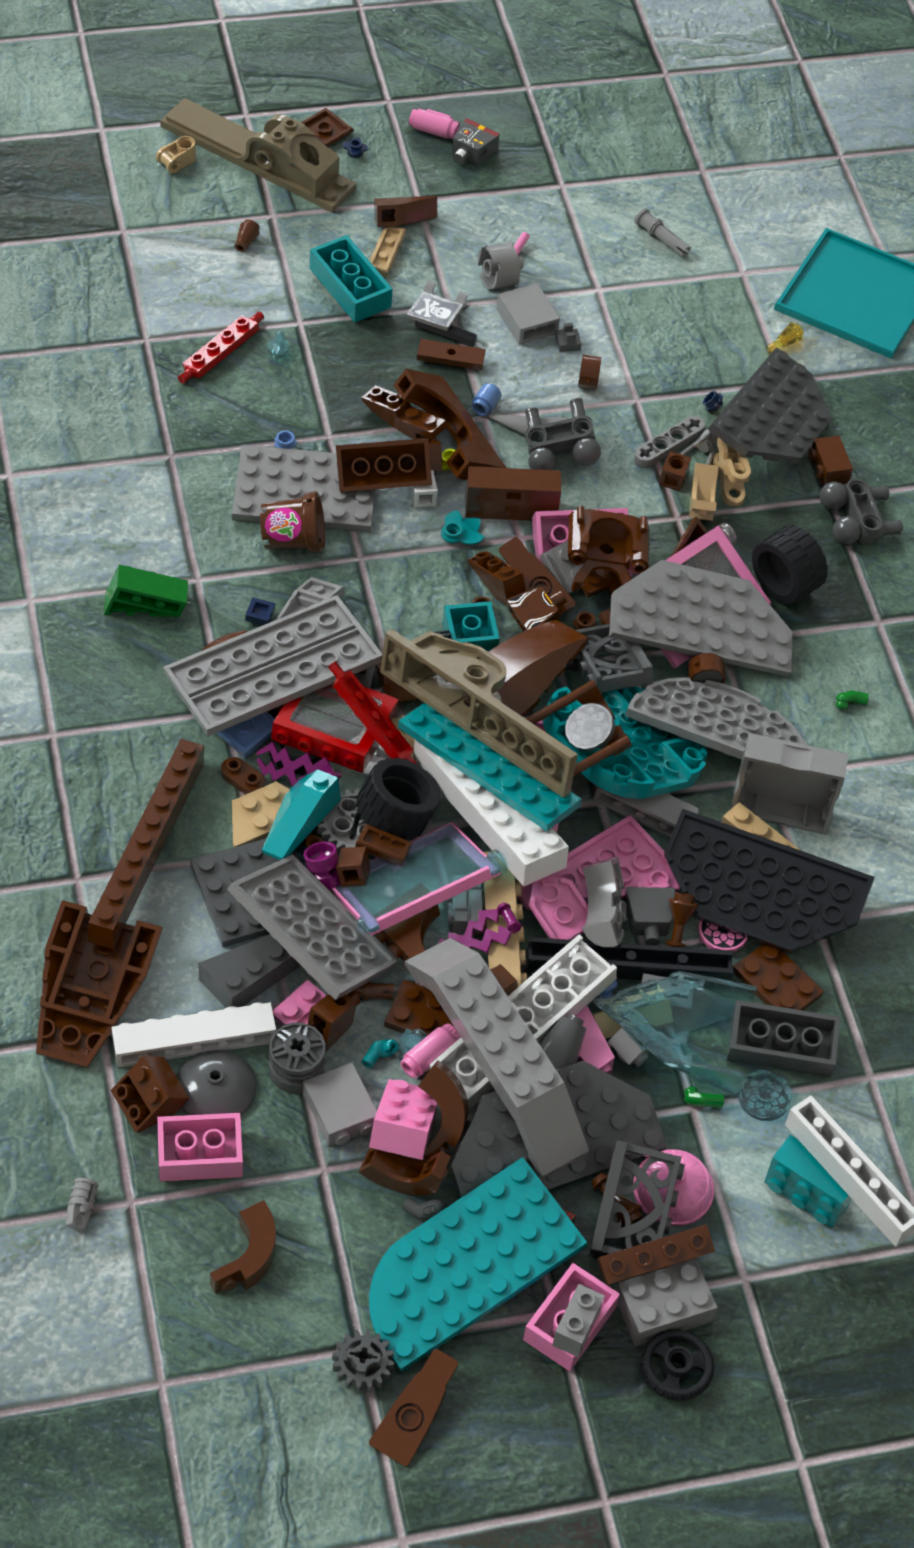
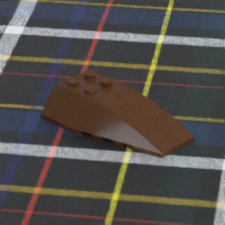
[449,619,589,717]
[36,900,163,1068]

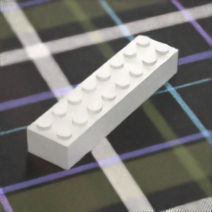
[414,740,569,887]

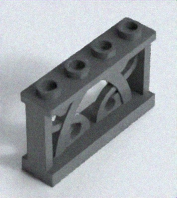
[572,624,653,694]
[590,1140,685,1254]

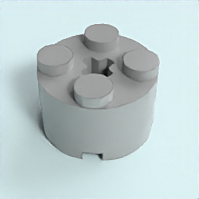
[478,242,524,289]

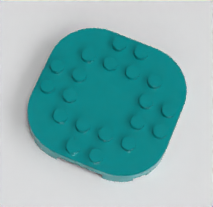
[542,686,707,799]

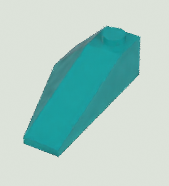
[262,769,341,860]

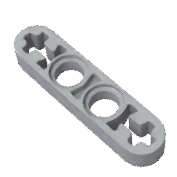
[634,416,705,468]

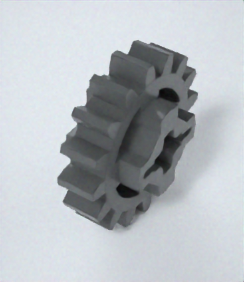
[332,1330,394,1393]

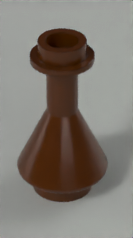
[665,892,699,947]
[591,1173,644,1228]

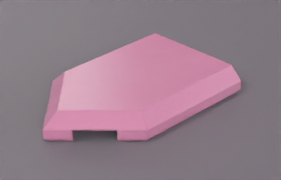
[528,876,588,940]

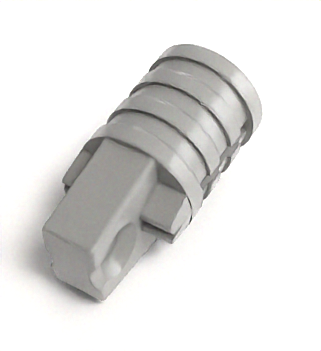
[66,1178,99,1231]

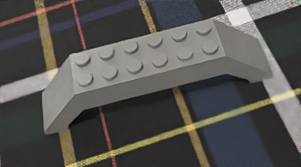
[405,938,589,1179]

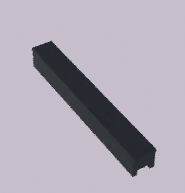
[525,937,734,986]

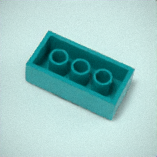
[309,235,393,323]

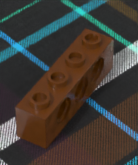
[597,1224,715,1285]

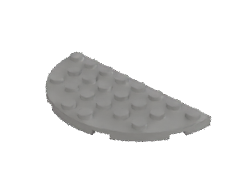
[625,678,807,759]

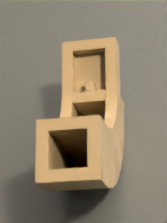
[689,463,719,521]

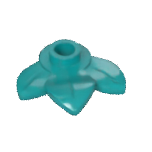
[441,510,484,545]

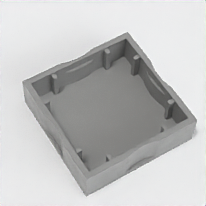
[730,733,849,835]

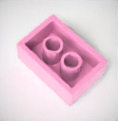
[369,1079,439,1160]
[157,1113,243,1181]
[523,1263,620,1372]

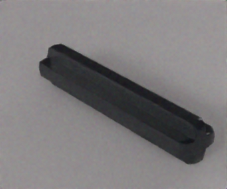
[415,321,477,346]

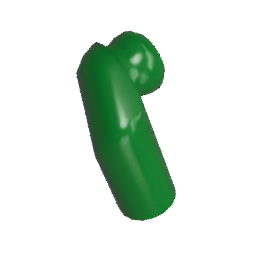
[835,690,869,710]
[684,1087,724,1108]

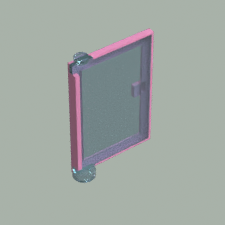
[329,822,507,936]

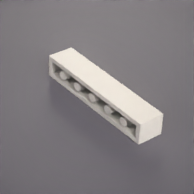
[112,1002,276,1068]
[785,1095,914,1247]

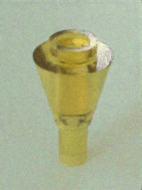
[766,322,804,354]

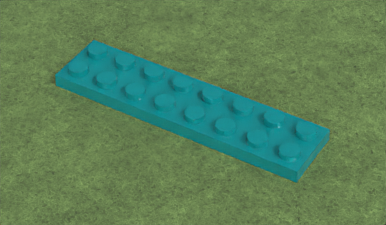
[398,703,582,832]

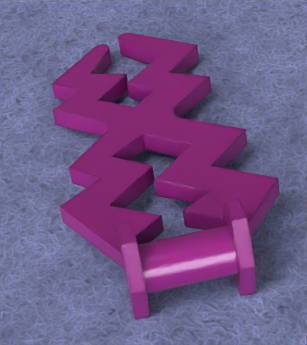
[256,742,342,787]
[438,902,521,954]

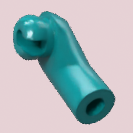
[361,1039,399,1069]

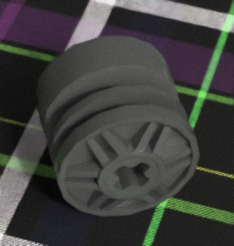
[269,1022,326,1094]

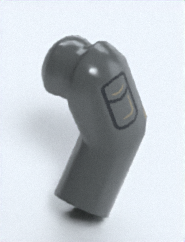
[402,1197,445,1221]

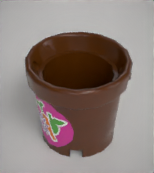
[260,491,325,553]

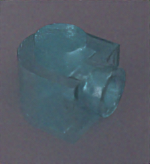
[398,1028,427,1061]

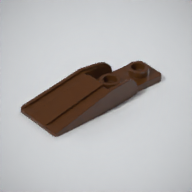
[499,537,576,616]
[369,1349,459,1467]

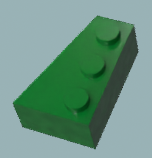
[104,564,188,617]

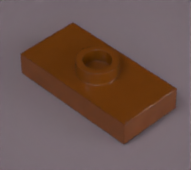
[355,824,412,866]

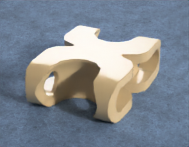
[713,438,751,506]

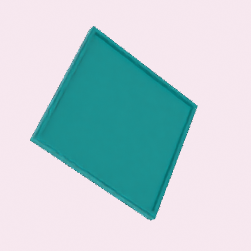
[774,228,914,359]

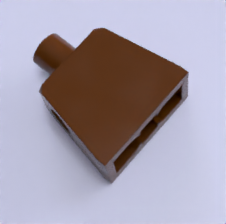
[307,991,361,1053]

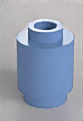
[471,383,502,416]

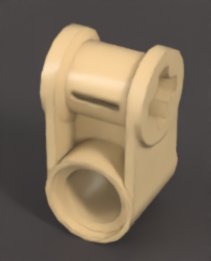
[155,136,196,174]

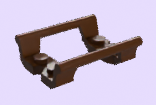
[525,680,632,777]

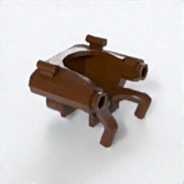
[568,506,649,592]

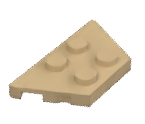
[232,781,290,847]

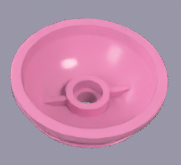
[633,1149,714,1226]

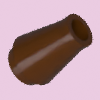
[234,219,260,252]

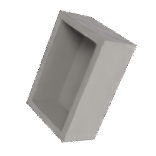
[616,1258,718,1347]

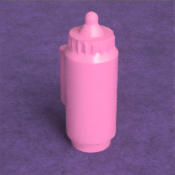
[409,108,460,139]
[400,1024,460,1079]

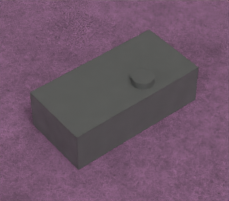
[726,1000,841,1077]

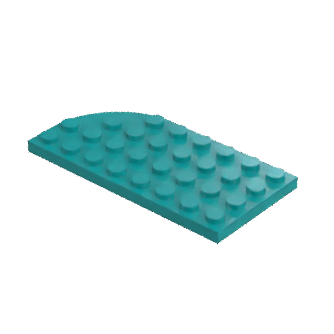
[369,1157,587,1373]

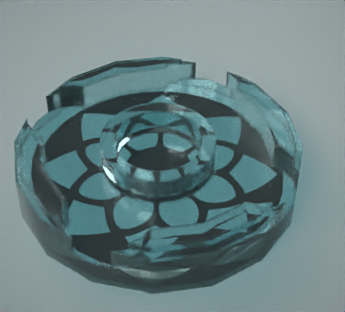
[738,1070,792,1121]

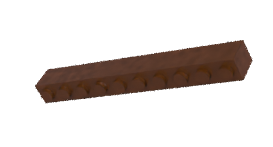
[88,739,204,949]

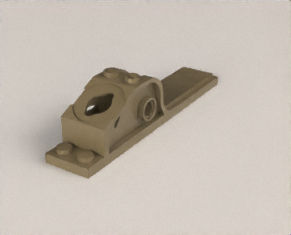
[160,98,356,213]
[380,629,578,798]

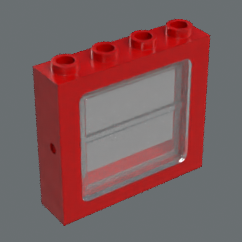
[271,683,399,773]

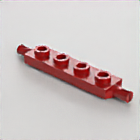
[178,311,264,384]
[328,660,417,765]

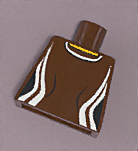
[506,586,567,632]

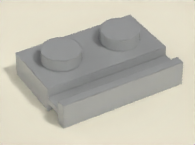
[539,541,583,593]

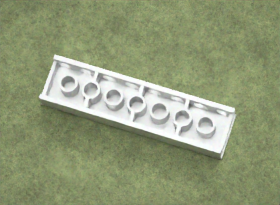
[430,934,617,1110]

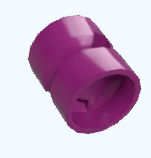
[304,842,340,890]

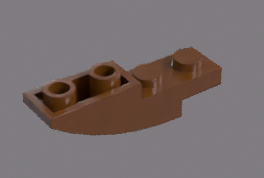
[361,385,447,440]

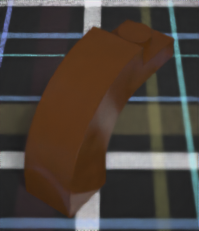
[418,1060,469,1159]
[358,1148,451,1196]
[210,1200,276,1294]

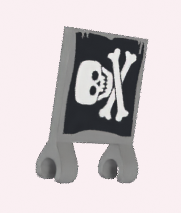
[407,281,468,331]

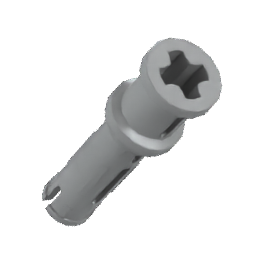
[634,208,691,258]

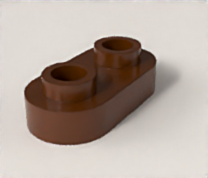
[221,757,265,795]

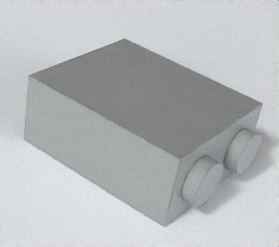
[497,283,560,345]
[302,1063,377,1147]

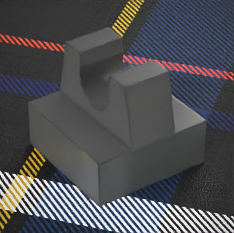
[555,323,582,352]

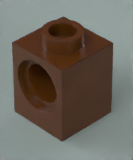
[659,451,691,492]

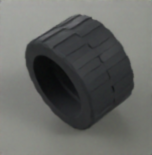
[752,525,828,604]
[356,758,441,840]

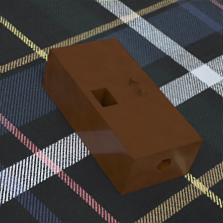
[465,466,561,521]

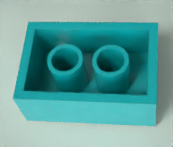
[764,1135,852,1228]

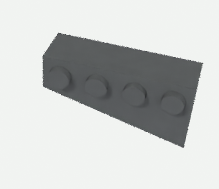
[198,935,301,1008]

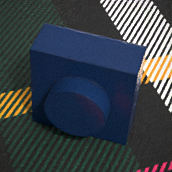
[245,597,275,625]

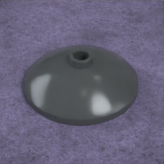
[177,1050,256,1116]

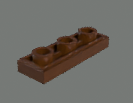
[417,339,486,370]

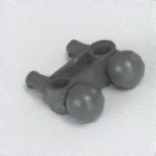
[525,398,601,470]
[820,479,903,545]

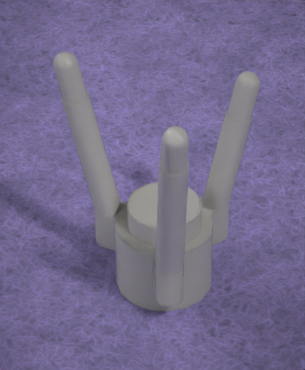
[679,430,718,465]

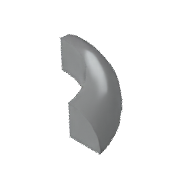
[582,857,627,947]

